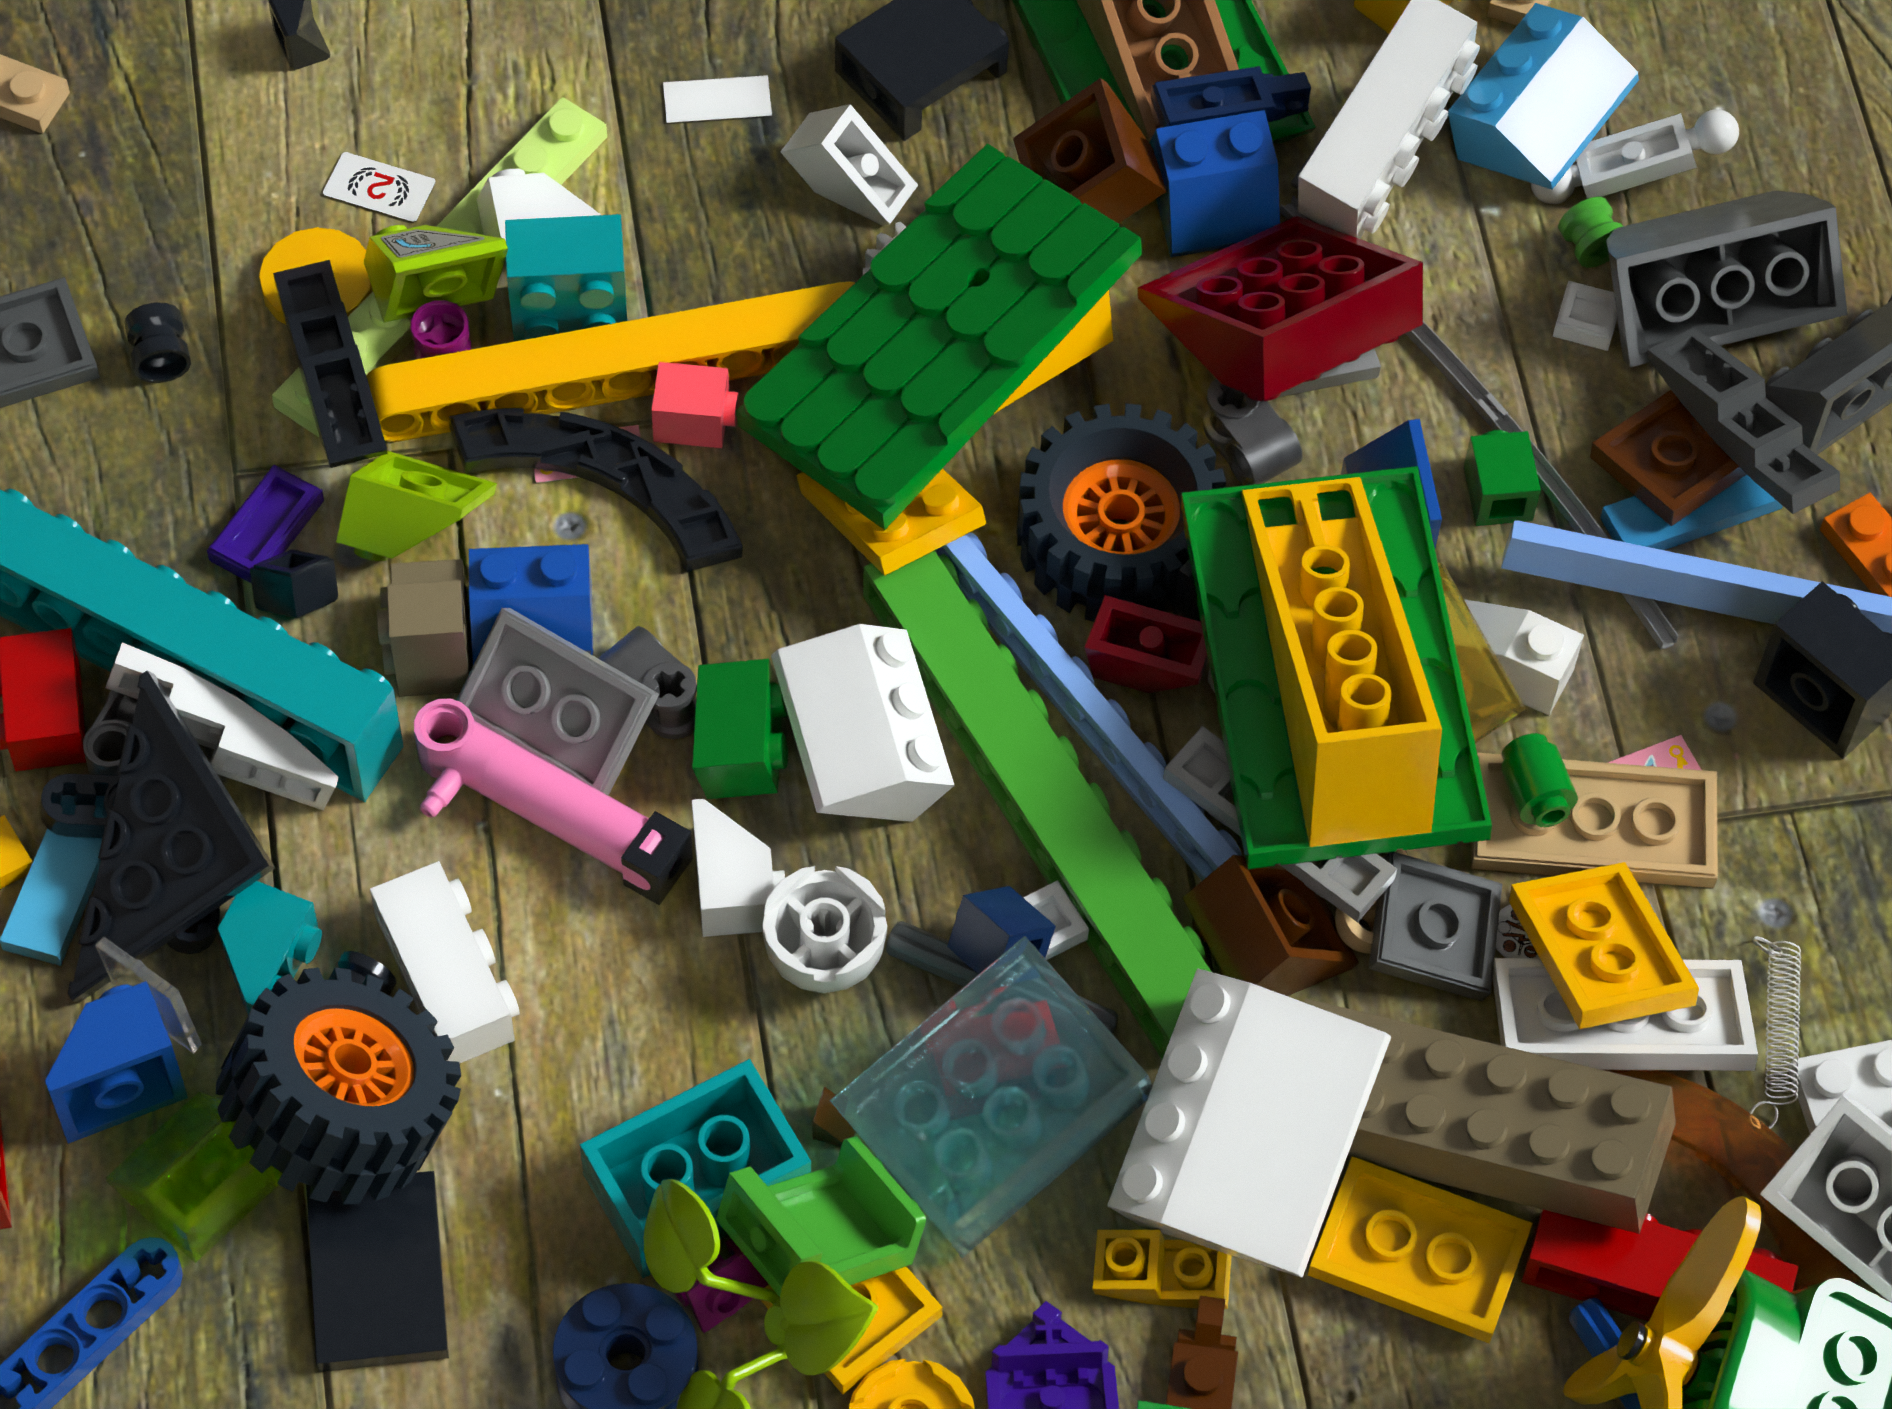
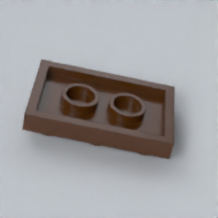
[1590,390,1747,526]

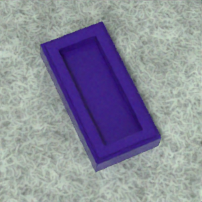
[207,465,324,584]

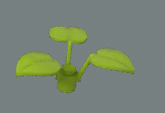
[644,1179,879,1409]

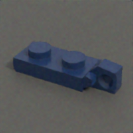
[1150,66,1311,128]

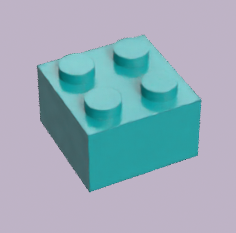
[505,214,628,342]

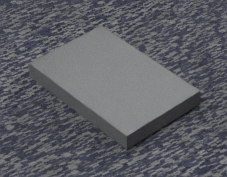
[456,608,659,796]

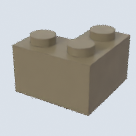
[377,559,470,697]

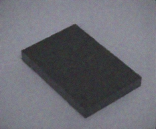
[306,1171,449,1372]

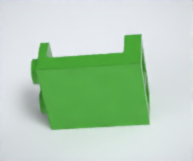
[716,1136,926,1297]

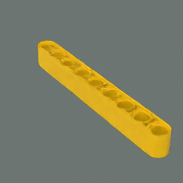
[366,281,855,442]

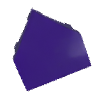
[985,1301,1119,1409]

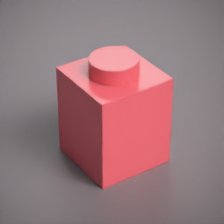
[651,362,739,448]

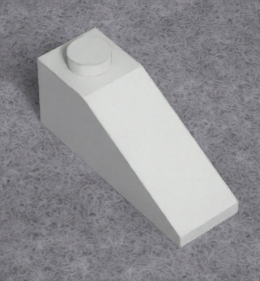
[1445,596,1584,716]

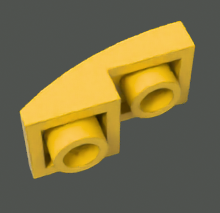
[1092,1230,1231,1309]

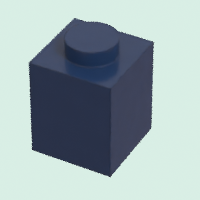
[947,886,1056,987]

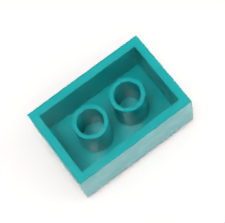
[580,1059,811,1279]

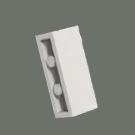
[370,861,520,1063]

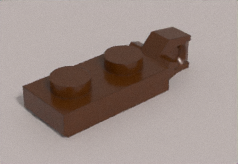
[1166,1296,1238,1409]

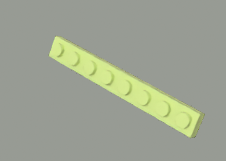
[272,97,607,437]

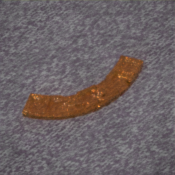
[1605,1070,1860,1292]

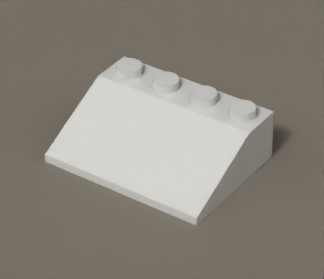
[1107,968,1391,1277]

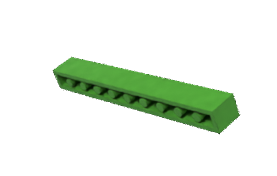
[863,550,1221,1060]

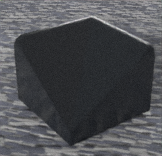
[268,0,330,70]
[250,549,338,618]

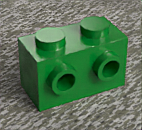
[692,658,789,799]

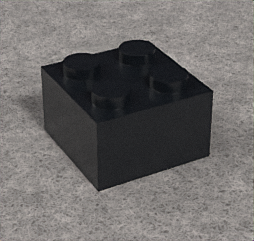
[1753,581,1892,759]

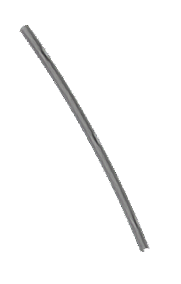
[1280,196,1679,650]

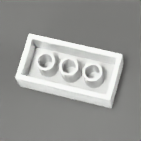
[1298,0,1480,239]

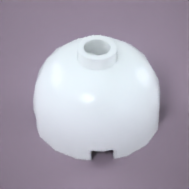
[762,866,887,993]

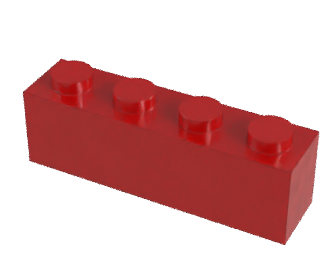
[1521,1209,1799,1321]

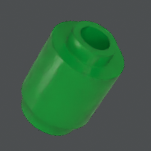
[1501,733,1578,827]

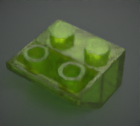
[105,1092,283,1263]

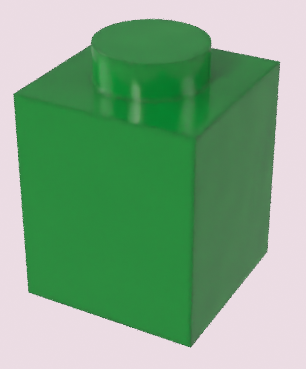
[1463,430,1541,526]

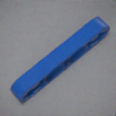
[0,1237,183,1409]

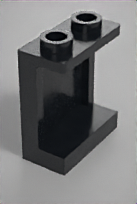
[835,0,1009,141]

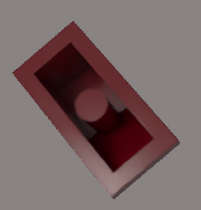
[1084,595,1208,693]

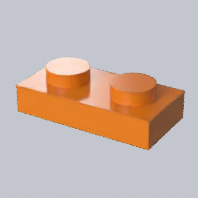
[1820,492,1892,597]

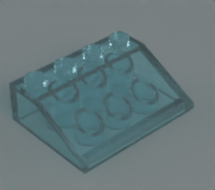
[830,936,1153,1258]

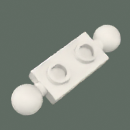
[1531,109,1739,204]

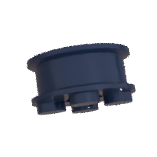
[553,1283,699,1409]

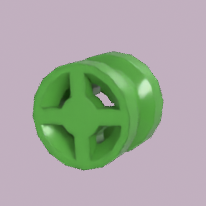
[1558,196,1623,268]

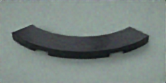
[449,408,743,572]

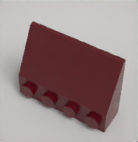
[1137,216,1423,401]

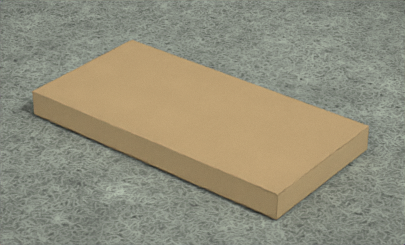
[1471,753,1718,888]

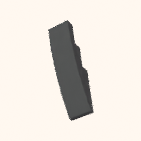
[1647,327,1840,514]

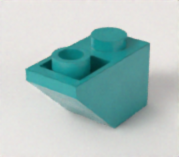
[218,881,322,1015]

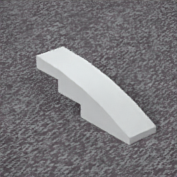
[105,643,339,810]

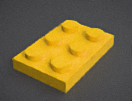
[796,468,986,576]
[1509,862,1699,1029]
[1307,1156,1533,1344]

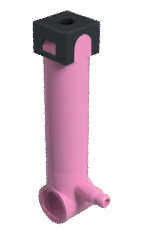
[414,699,693,905]

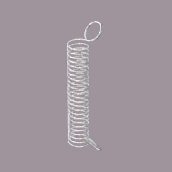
[1748,936,1801,1132]

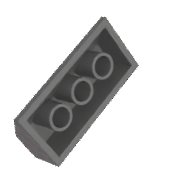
[1765,296,1892,455]

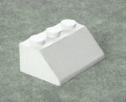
[771,624,955,822]

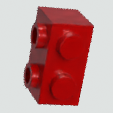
[0,628,86,772]

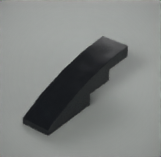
[273,260,388,468]

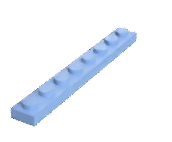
[935,532,1242,881]

